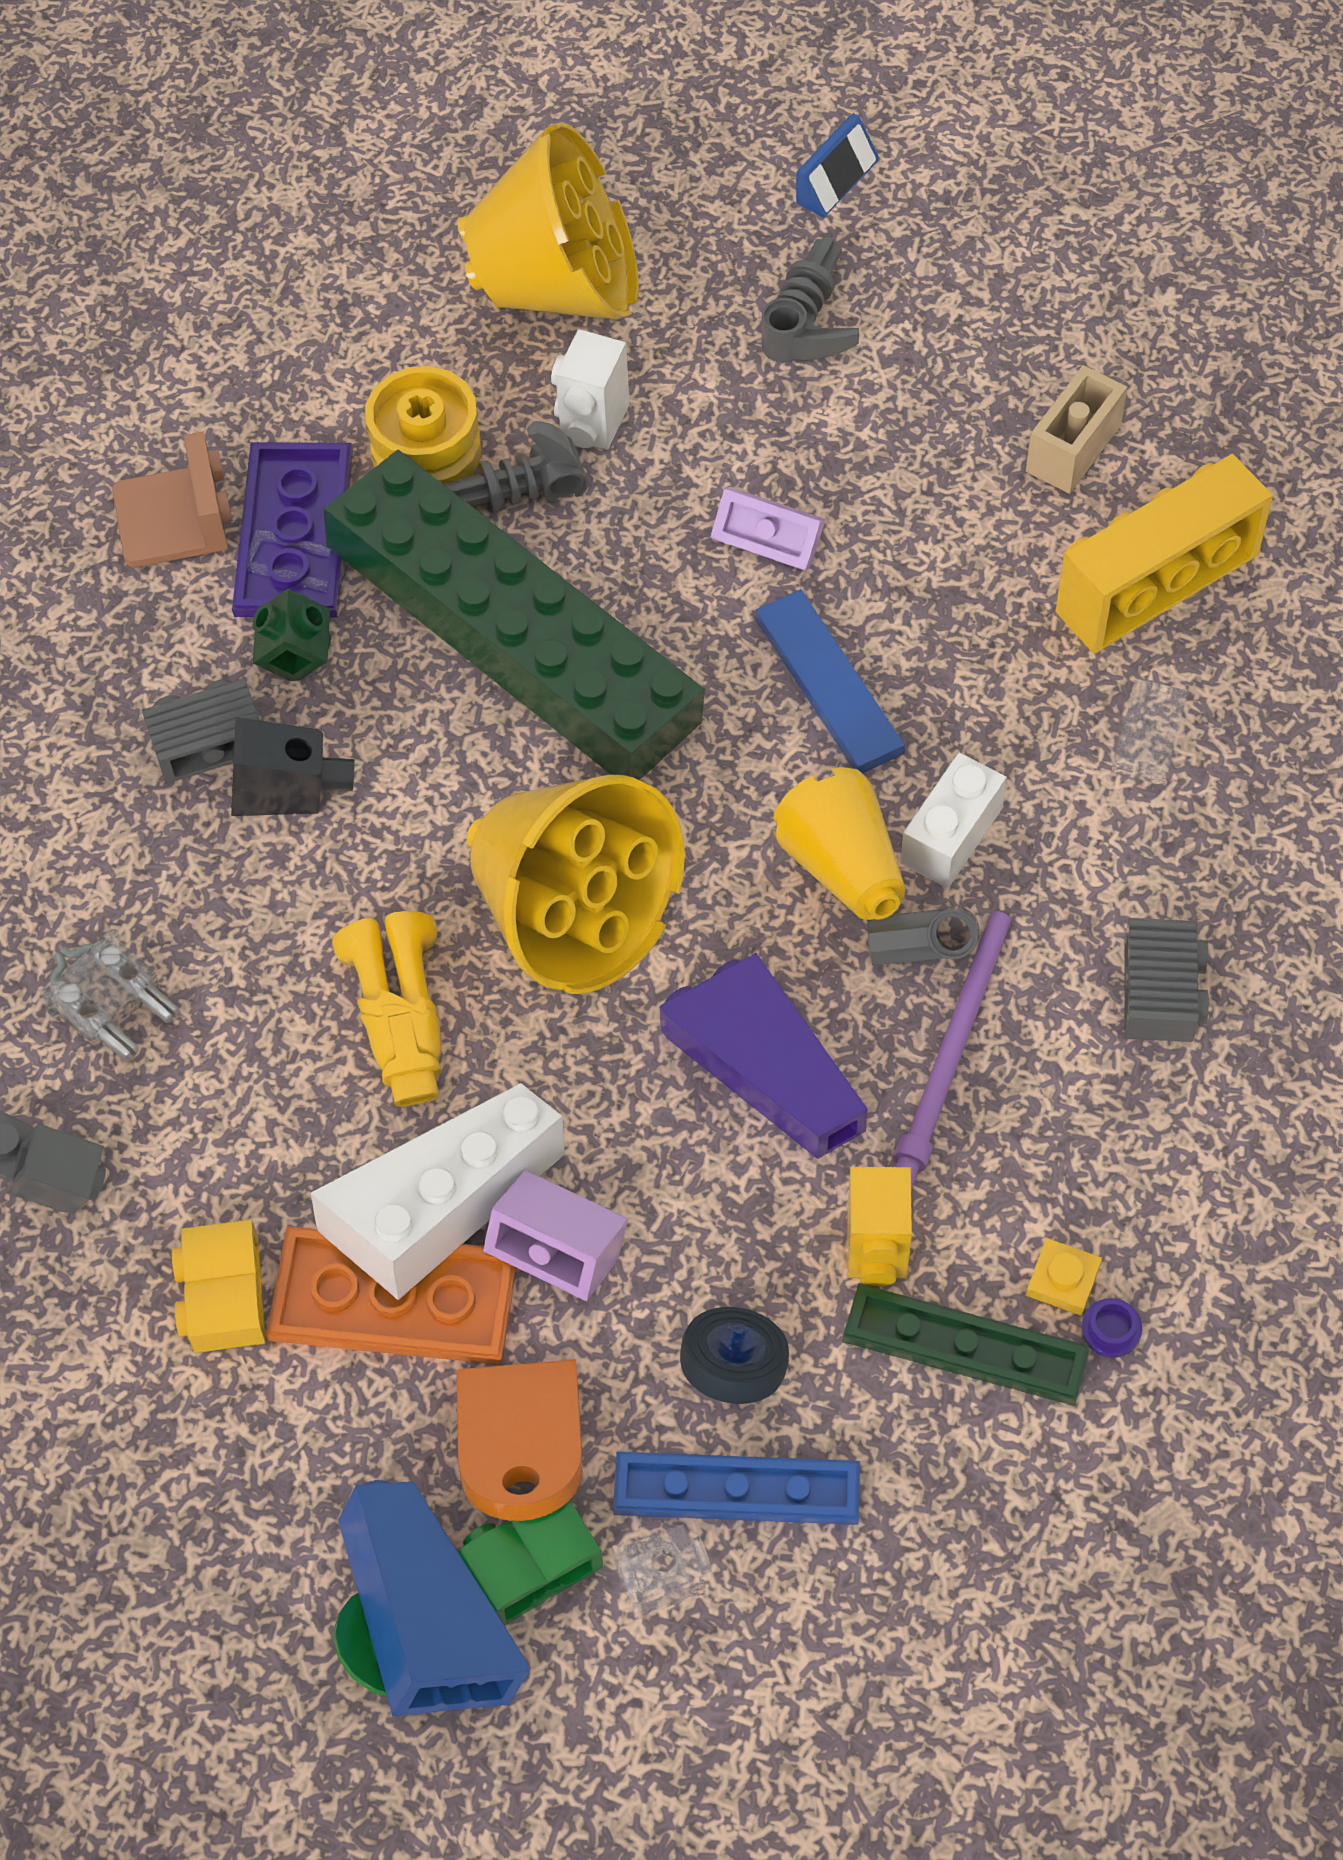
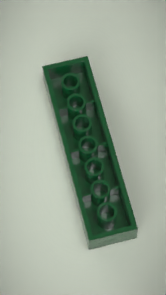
[323,449,705,780]

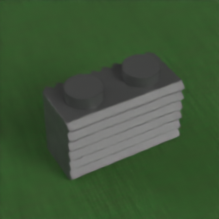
[142,678,259,784]
[1124,918,1209,1042]

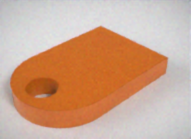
[456,1359,583,1521]

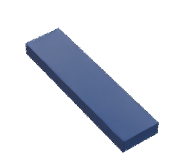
[755,589,905,773]
[613,1451,860,1525]

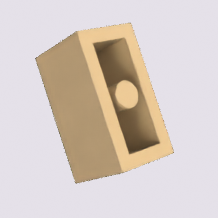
[1026,365,1128,494]

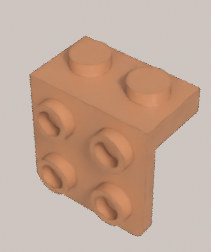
[112,431,233,568]

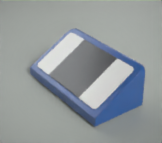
[796,113,879,217]

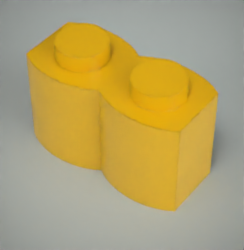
[172,1219,266,1353]

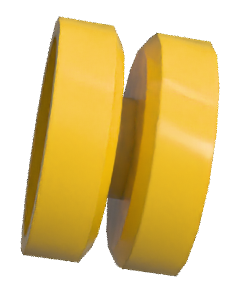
[365,366,482,484]

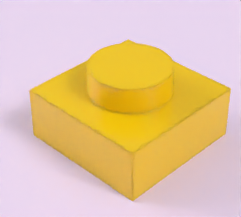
[1026,1238,1102,1316]

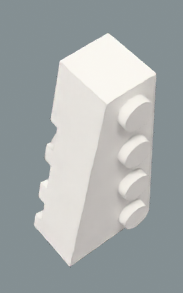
[311,1083,565,1300]

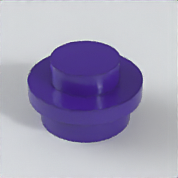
[1082,1298,1142,1358]

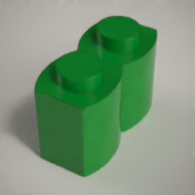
[458,1500,603,1625]

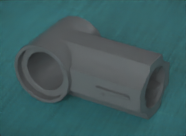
[867,906,980,966]

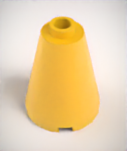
[773,767,906,920]

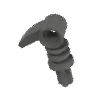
[761,236,859,363]
[443,421,589,513]

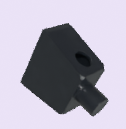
[231,718,355,816]

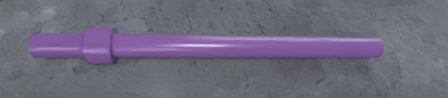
[893,911,1011,1190]

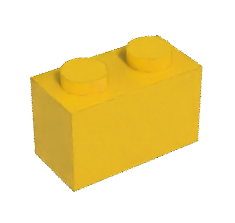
[847,1167,912,1287]

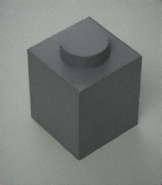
[7,1123,106,1214]

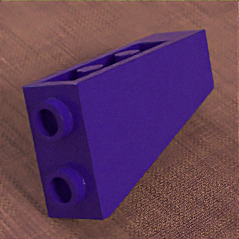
[659,953,868,1159]

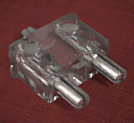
[42,930,179,1061]

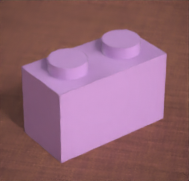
[483,1170,628,1301]

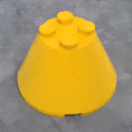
[458,122,639,320]
[467,775,685,994]

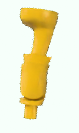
[332,911,442,1107]

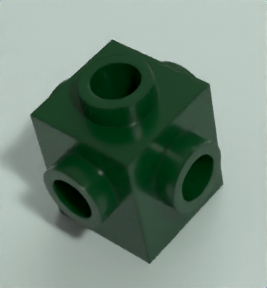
[252,589,331,681]

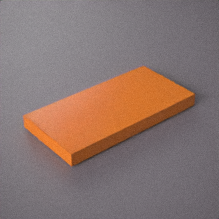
[266,1226,517,1365]

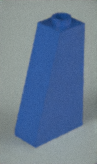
[338,1480,530,1716]

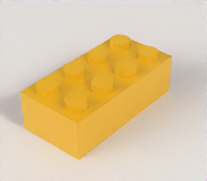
[1055,453,1273,654]

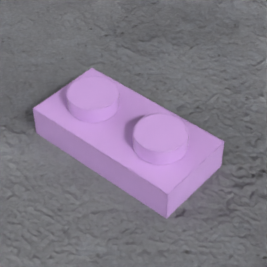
[710,487,826,571]

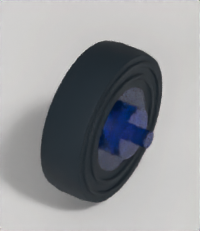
[680,1307,789,1404]

